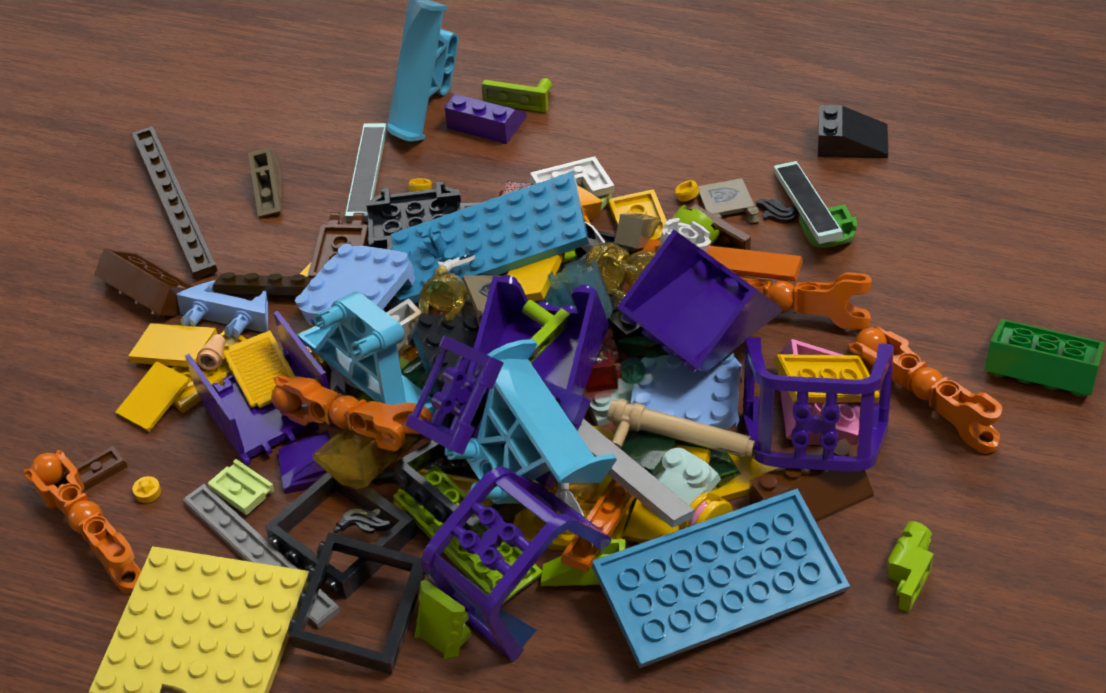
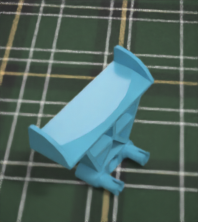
[387,0,459,141]
[297,292,436,417]
[445,339,617,504]

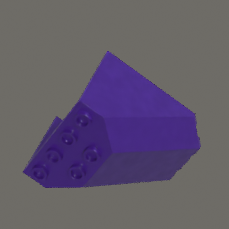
[617,229,783,373]

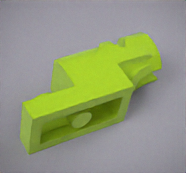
[887,521,934,613]

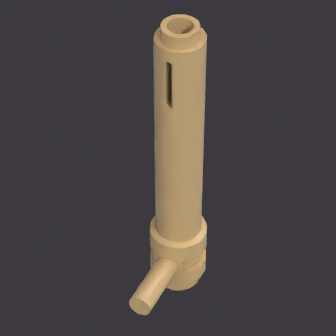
[607,399,755,458]

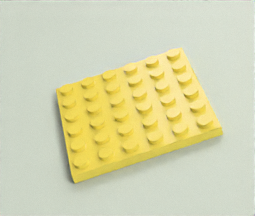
[89,546,309,693]

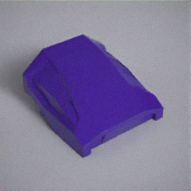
[278,430,334,494]

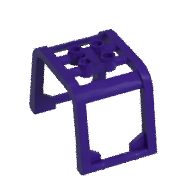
[405,335,592,488]
[742,337,894,471]
[421,466,612,661]

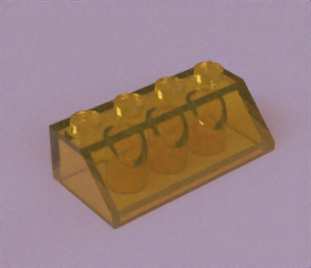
[312,429,419,488]

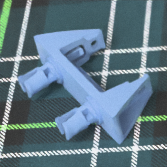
[177,280,268,339]

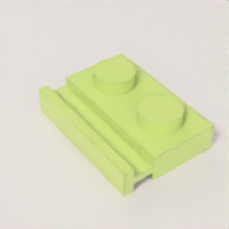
[208,459,275,515]

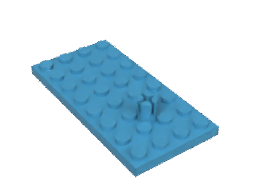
[391,171,589,304]
[591,488,850,668]

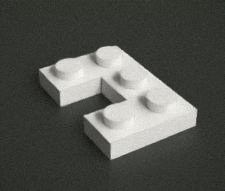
[530,156,614,197]

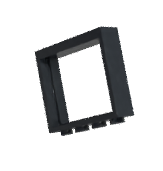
[393,422,543,538]
[265,465,417,599]
[287,532,426,675]

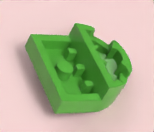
[799,204,857,248]

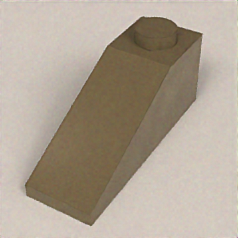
[248,147,282,218]
[614,213,661,252]

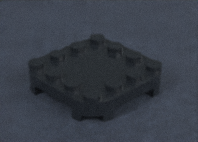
[366,182,461,250]
[408,313,479,392]

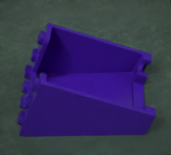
[467,275,609,407]

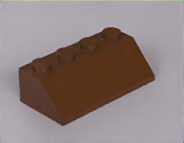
[94,248,194,318]
[749,438,874,522]

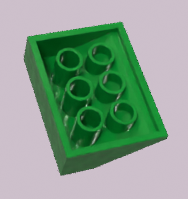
[984,319,1105,396]

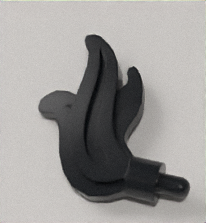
[756,198,799,222]
[333,508,391,534]

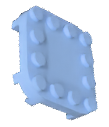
[295,244,416,326]
[631,352,742,444]

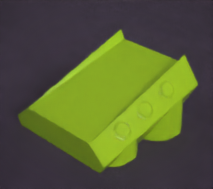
[414,580,472,659]

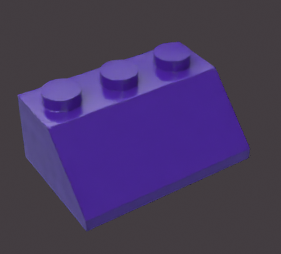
[444,94,527,144]

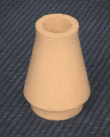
[197,334,226,370]

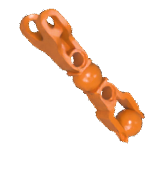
[738,272,872,329]
[848,326,1002,454]
[271,375,432,451]
[24,450,141,594]

